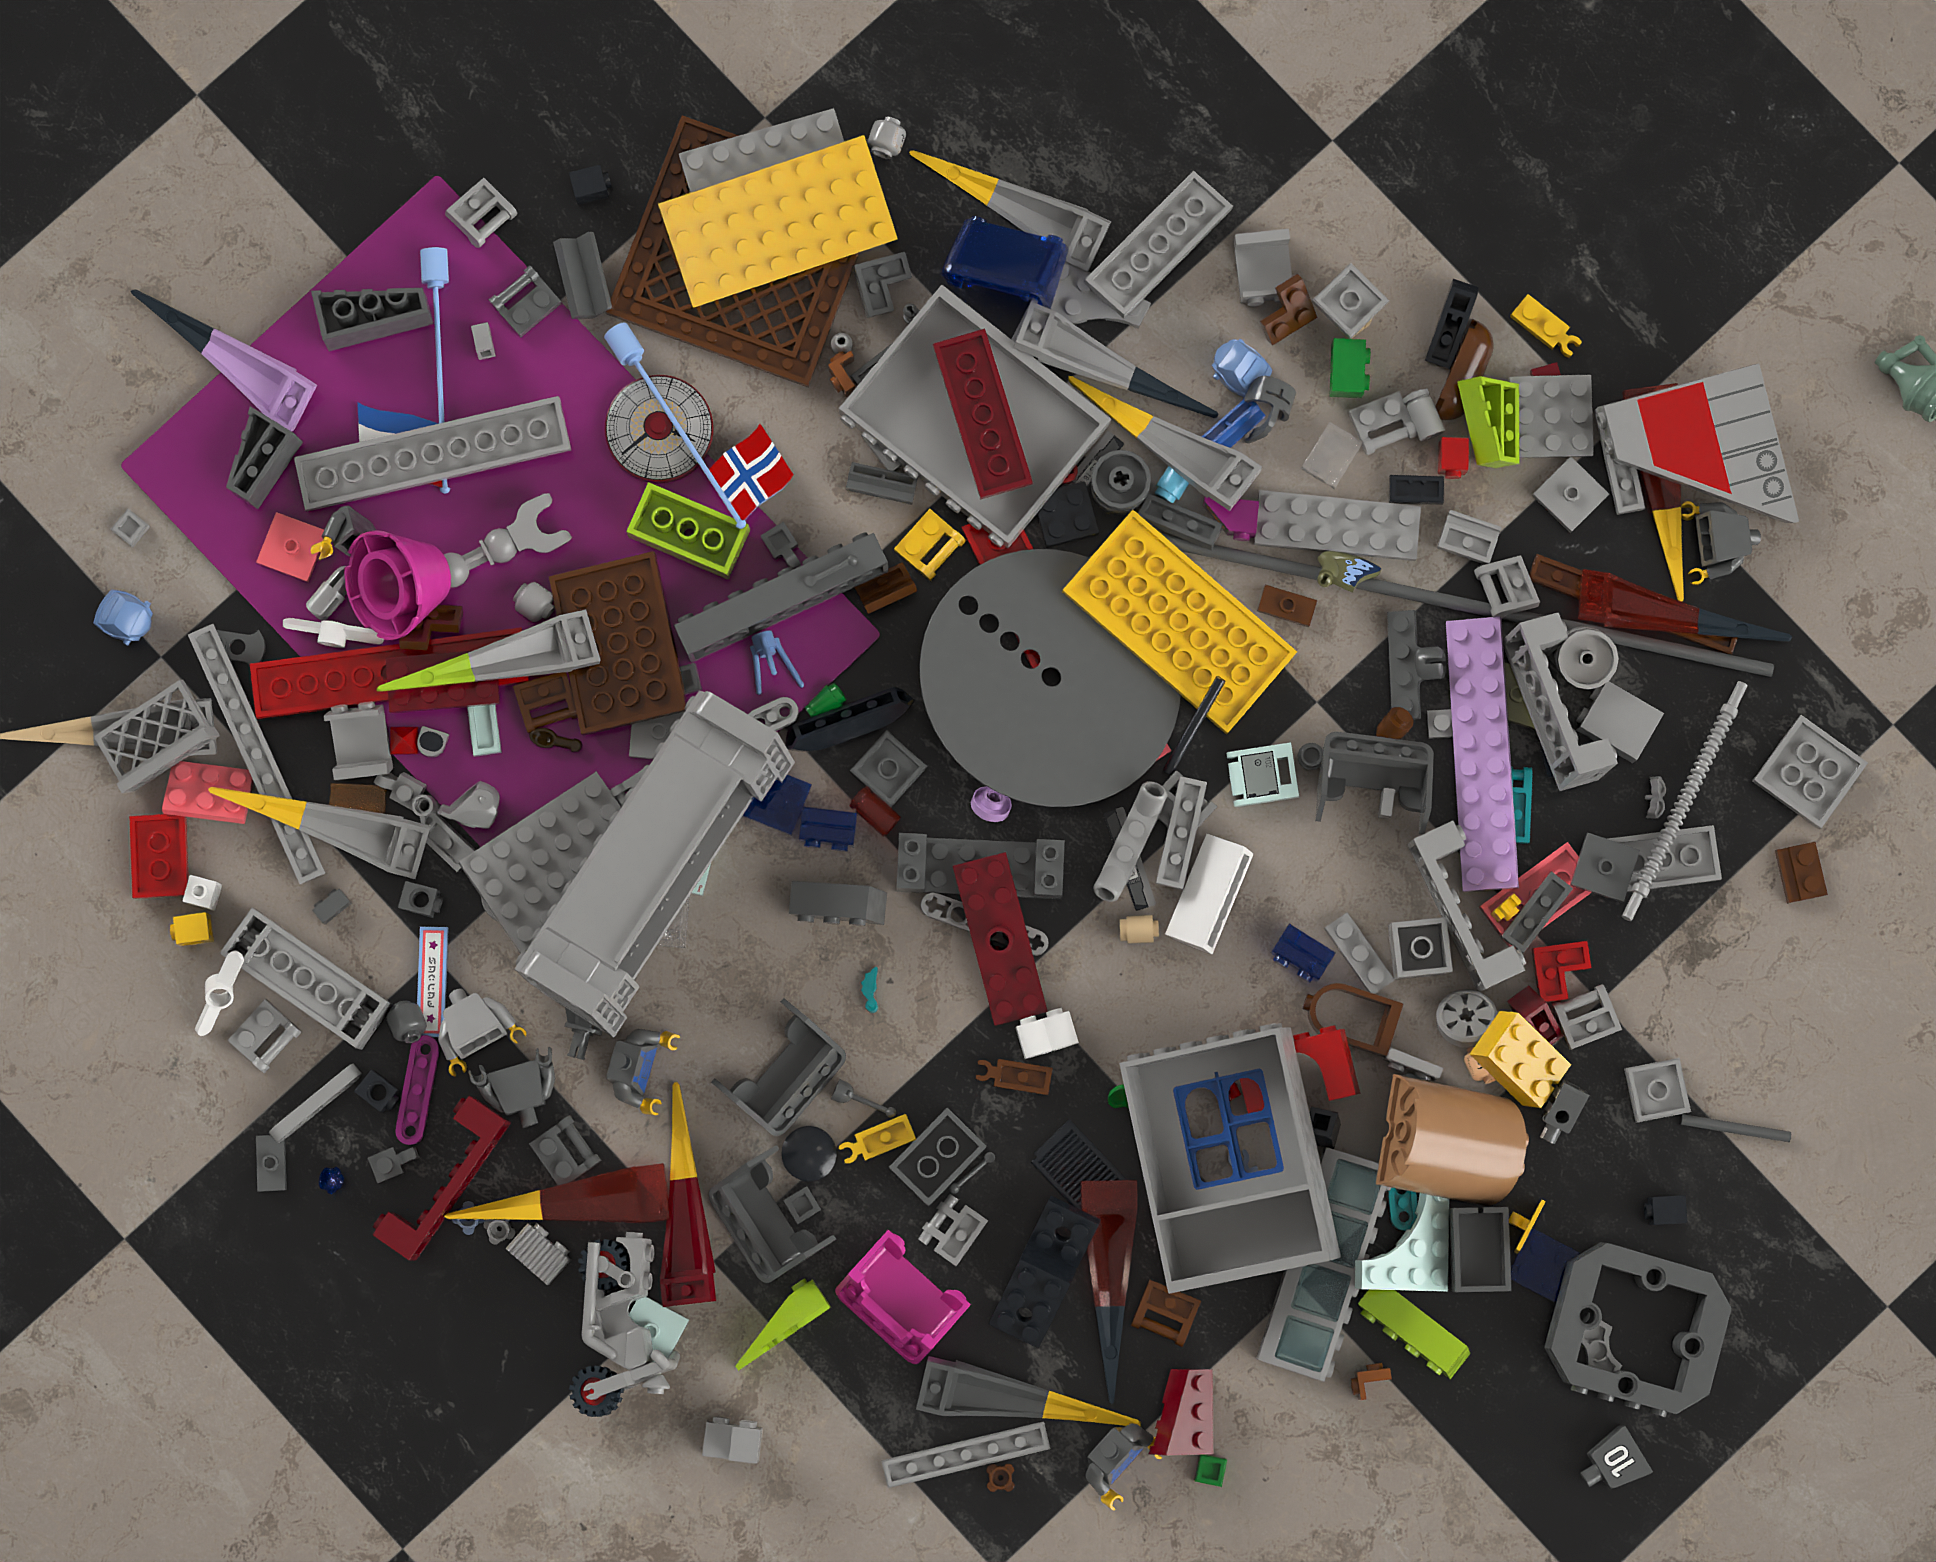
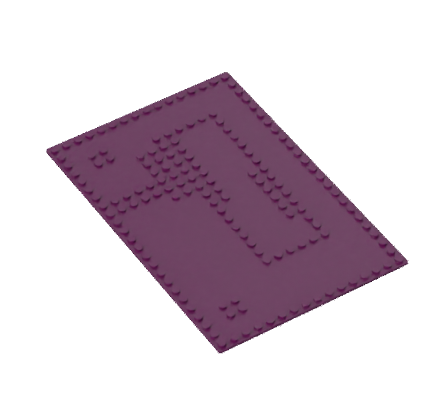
[121,176,880,847]

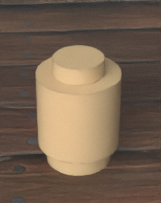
[1120,915,1159,944]

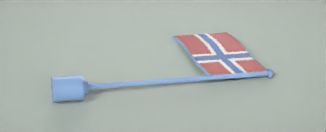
[604,323,794,529]

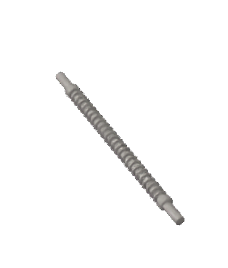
[1622,681,1747,921]

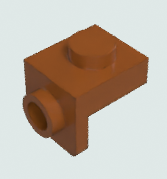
[828,351,855,397]
[1351,1363,1392,1400]

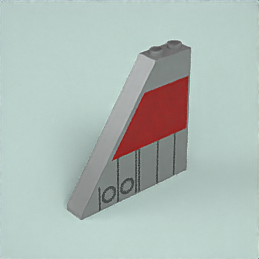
[1596,364,1799,523]

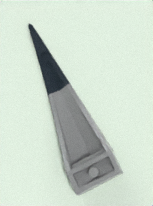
[1013,302,1219,418]

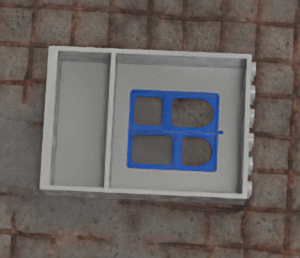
[1119,1023,1341,1294]

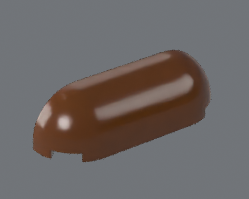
[1435,319,1494,420]

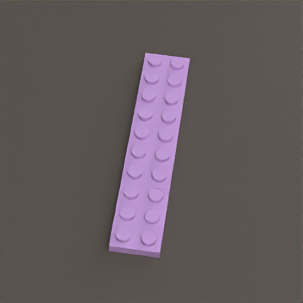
[1446,616,1519,892]

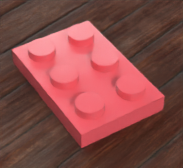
[162,761,254,824]

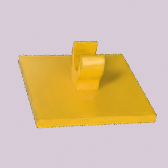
[1509,1200,1546,1254]

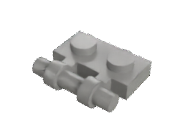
[918,1194,988,1266]

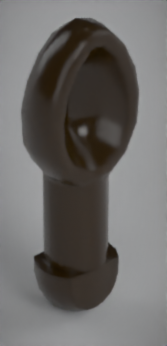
[529,728,582,752]

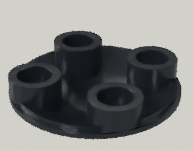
[781,1126,837,1181]

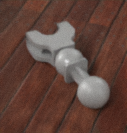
[443,493,572,588]

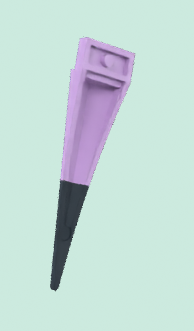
[131,289,317,431]

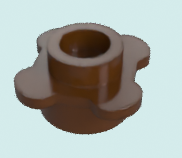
[987,1464,1015,1492]

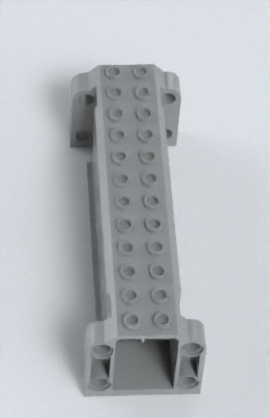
[514,691,795,1038]

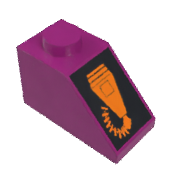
[1203,497,1259,541]

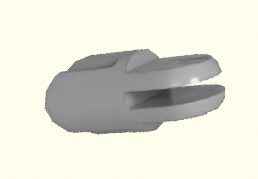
[306,566,347,620]

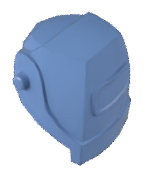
[1212,339,1273,397]
[93,589,153,645]

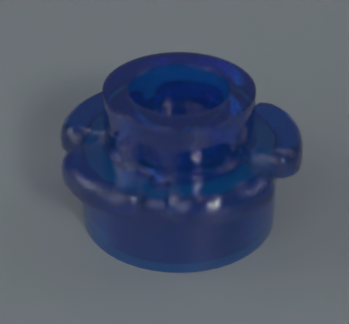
[319,1167,344,1194]

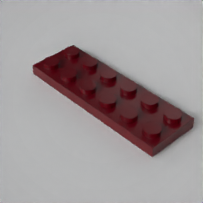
[933,328,1033,500]

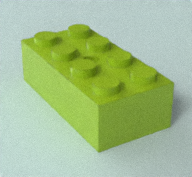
[626,482,750,580]

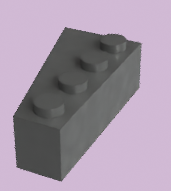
[311,288,434,351]

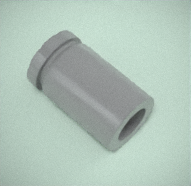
[1403,389,1445,442]

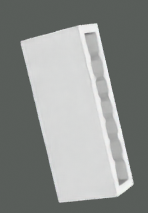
[1165,834,1253,954]

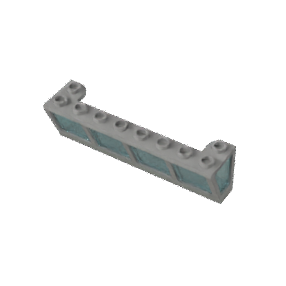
[1256,1147,1391,1382]

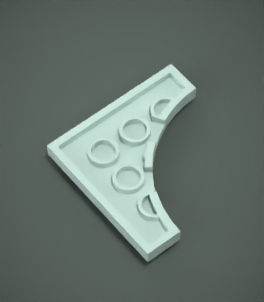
[1355,1193,1449,1291]

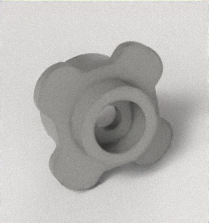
[484,1219,515,1244]

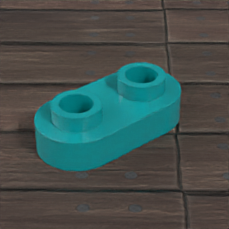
[1387,1188,1417,1231]

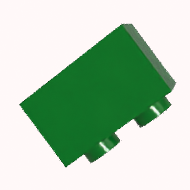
[1329,338,1371,398]

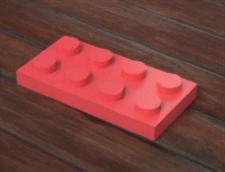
[1479,842,1591,947]

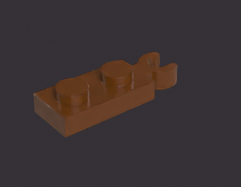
[975,1059,1053,1095]

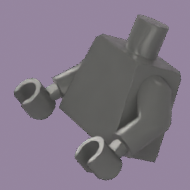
[468,1047,556,1128]

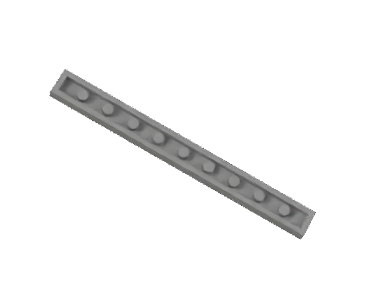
[188,624,326,885]

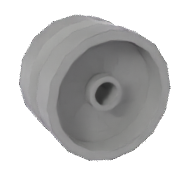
[1554,626,1619,689]

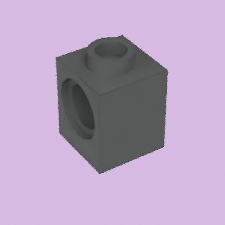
[398,881,443,918]

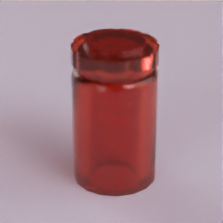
[849,786,902,837]

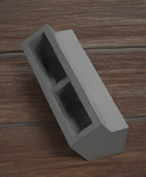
[846,462,918,505]

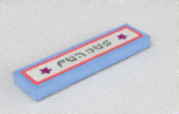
[417,927,449,1038]

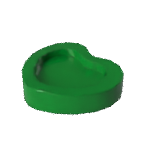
[1108,1084,1129,1108]

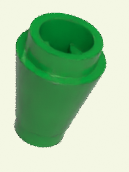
[805,682,847,717]

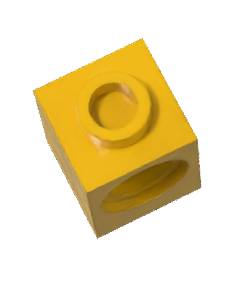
[170,912,214,946]

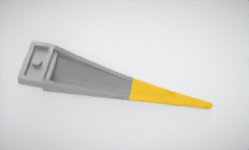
[909,150,1111,272]
[1068,376,1262,511]
[208,787,430,879]

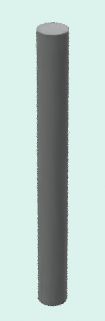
[1680,1114,1791,1142]

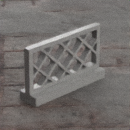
[94,680,220,793]

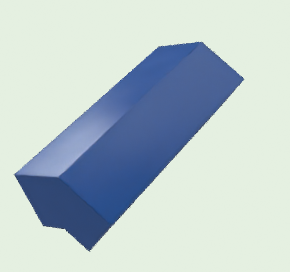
[1201,399,1266,448]

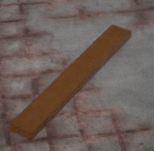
[1529,554,1738,655]

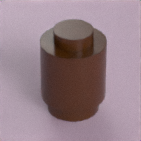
[1376,707,1414,740]

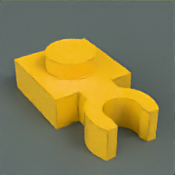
[1491,894,1522,922]

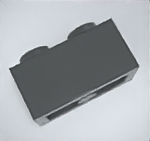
[312,889,352,924]

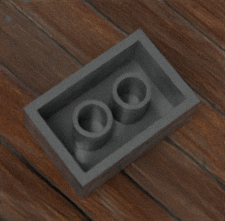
[889,1108,987,1207]

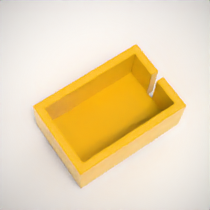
[1470,1011,1571,1108]

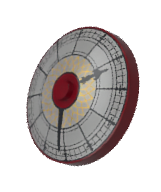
[605,375,714,483]

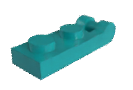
[1511,766,1532,844]

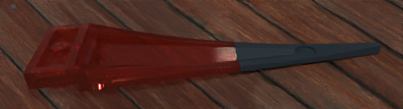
[1578,569,1792,641]
[1081,1180,1138,1404]

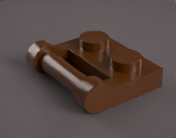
[513,672,578,734]
[1131,1280,1201,1347]

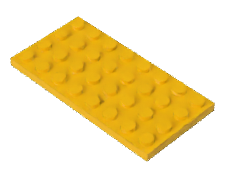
[658,135,898,308]
[1062,510,1297,734]

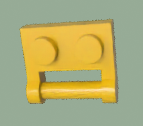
[894,509,966,581]

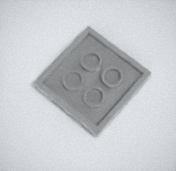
[1509,375,1593,458]
[1752,715,1868,829]

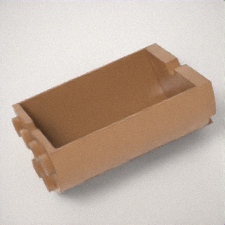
[1376,1074,1529,1206]

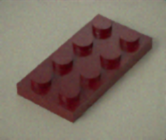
[386,651,500,713]

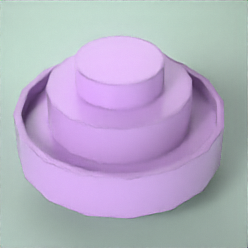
[971,786,1012,822]

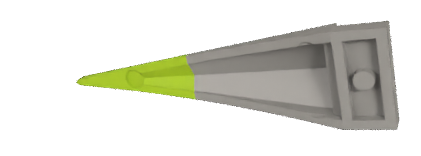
[377,610,601,692]

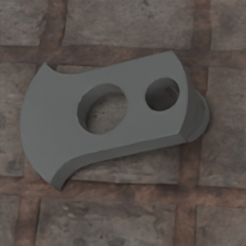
[217,630,266,665]

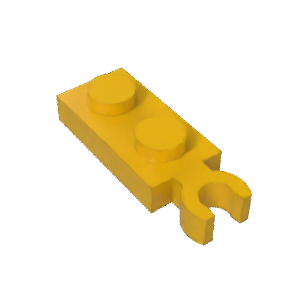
[1510,294,1582,358]
[839,1114,916,1164]

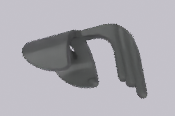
[1244,376,1296,444]

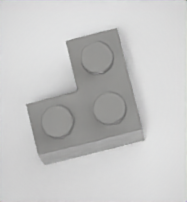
[702,1417,763,1464]

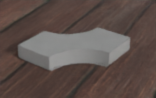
[1581,1312,1622,1372]

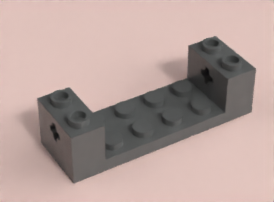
[897,833,1065,899]

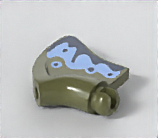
[1317,551,1382,593]

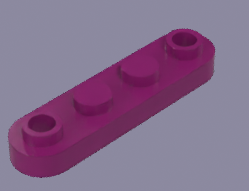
[396,1035,440,1145]

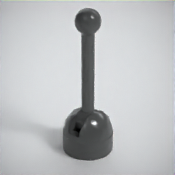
[831,1079,897,1118]

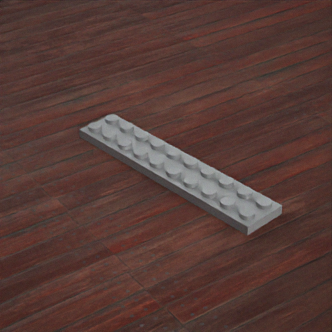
[294,396,571,512]

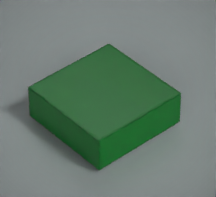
[1194,1454,1227,1487]

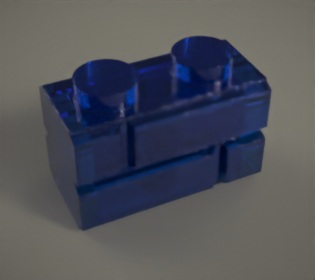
[799,807,858,852]
[1270,923,1336,983]

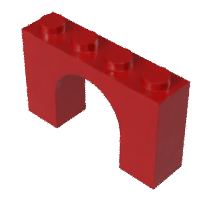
[1240,1025,1361,1113]

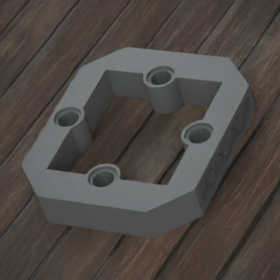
[1544,1242,1732,1417]

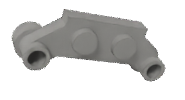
[412,795,476,872]

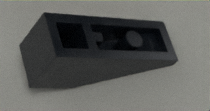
[1425,279,1478,369]

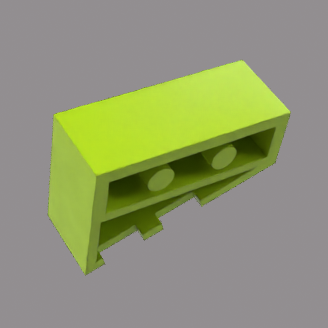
[1457,376,1519,468]

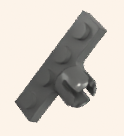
[1387,610,1446,719]

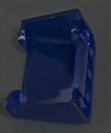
[942,216,1069,309]

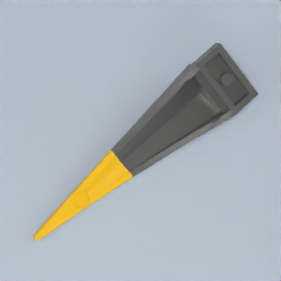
[916,1356,1141,1426]

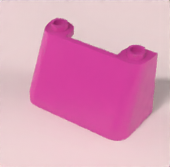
[835,1230,971,1364]

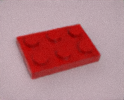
[129,814,189,899]

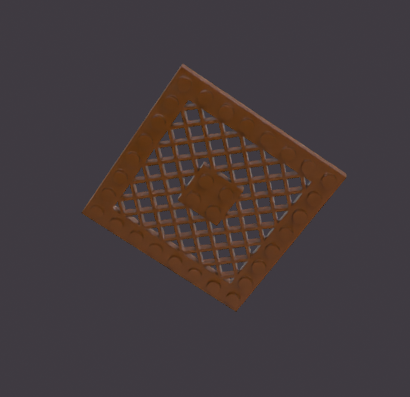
[606,115,883,388]

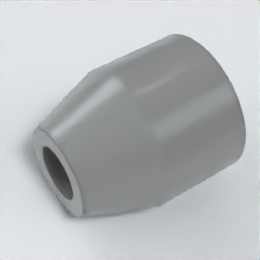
[831,333,853,355]

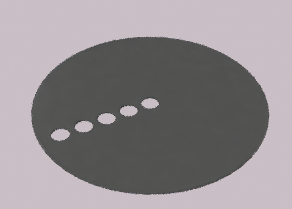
[920,549,1181,807]

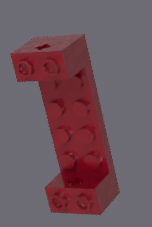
[373,1096,511,1260]

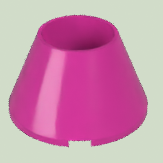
[344,530,451,640]

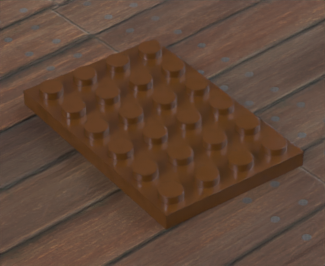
[549,551,687,736]

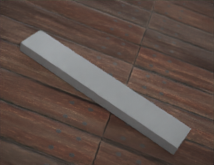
[881,1421,1050,1488]

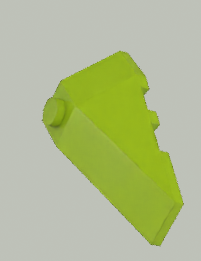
[735,1278,831,1371]

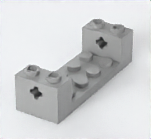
[1503,613,1618,791]
[1407,821,1526,992]
[220,908,394,1050]

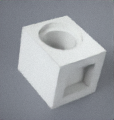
[183,875,222,911]

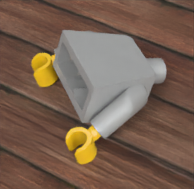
[438,989,526,1076]

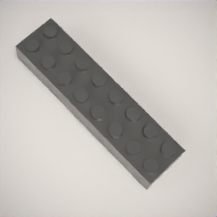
[674,532,888,663]

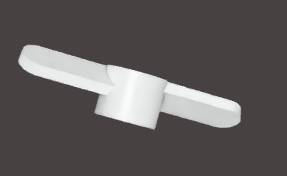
[283,618,384,648]
[195,951,244,1036]

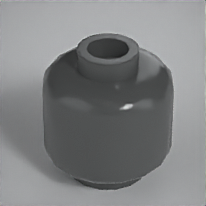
[387,1000,427,1043]

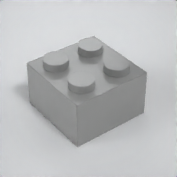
[1388,917,1453,980]

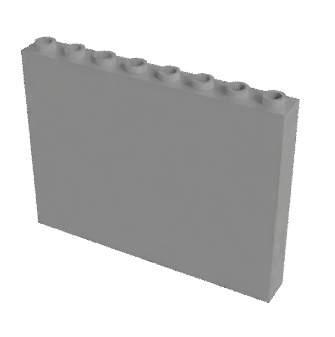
[839,285,1111,548]

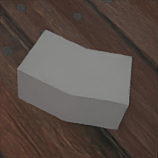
[471,322,496,360]

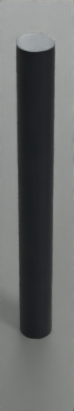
[1163,676,1226,775]

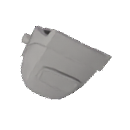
[438,781,500,829]

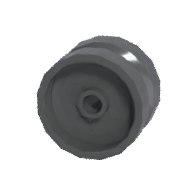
[1090,450,1151,516]

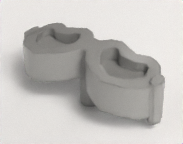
[1645,776,1666,818]

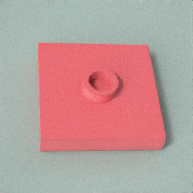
[256,512,324,582]

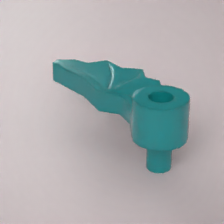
[861,967,878,1013]

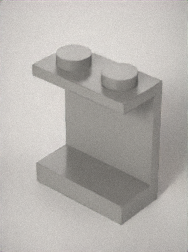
[1233,229,1292,306]
[324,701,393,780]

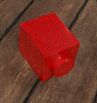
[1438,437,1469,479]

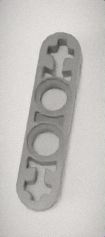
[269,1063,362,1143]

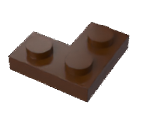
[1260,274,1318,346]
[399,605,463,650]

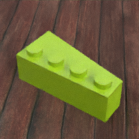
[1358,1289,1471,1379]

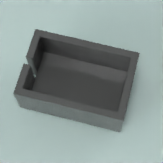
[1449,1207,1511,1292]

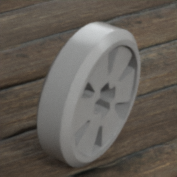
[1436,989,1497,1048]

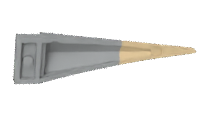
[0,698,217,756]

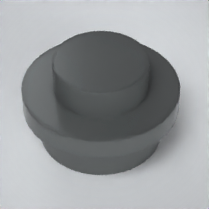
[1297,743,1323,770]

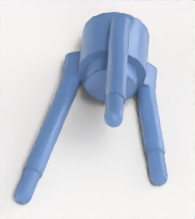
[750,631,804,695]

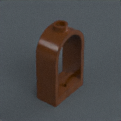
[1302,983,1404,1057]

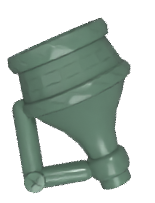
[1875,335,1936,422]

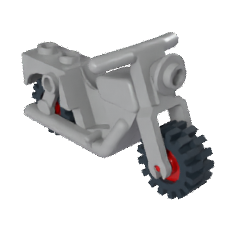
[569,1232,680,1417]

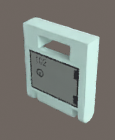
[1226,742,1300,807]

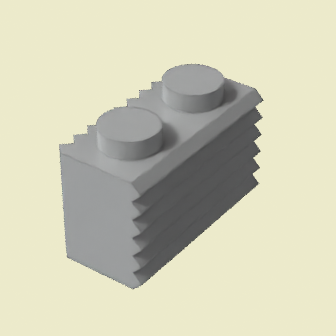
[506,1223,571,1285]

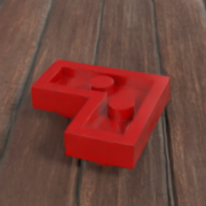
[1532,941,1591,1002]

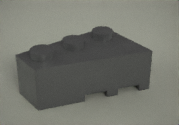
[226,406,303,509]
[789,881,887,926]

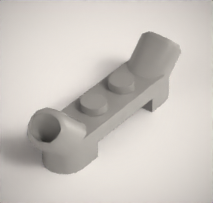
[1093,781,1167,902]

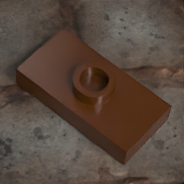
[1257,584,1317,627]

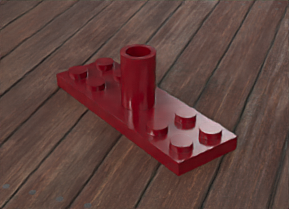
[953,852,1048,1025]

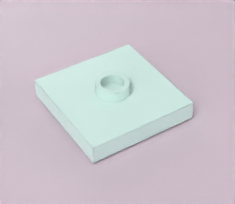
[629,1297,689,1358]

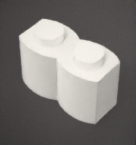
[1016,1008,1079,1059]

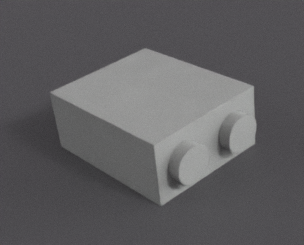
[1576,681,1664,763]

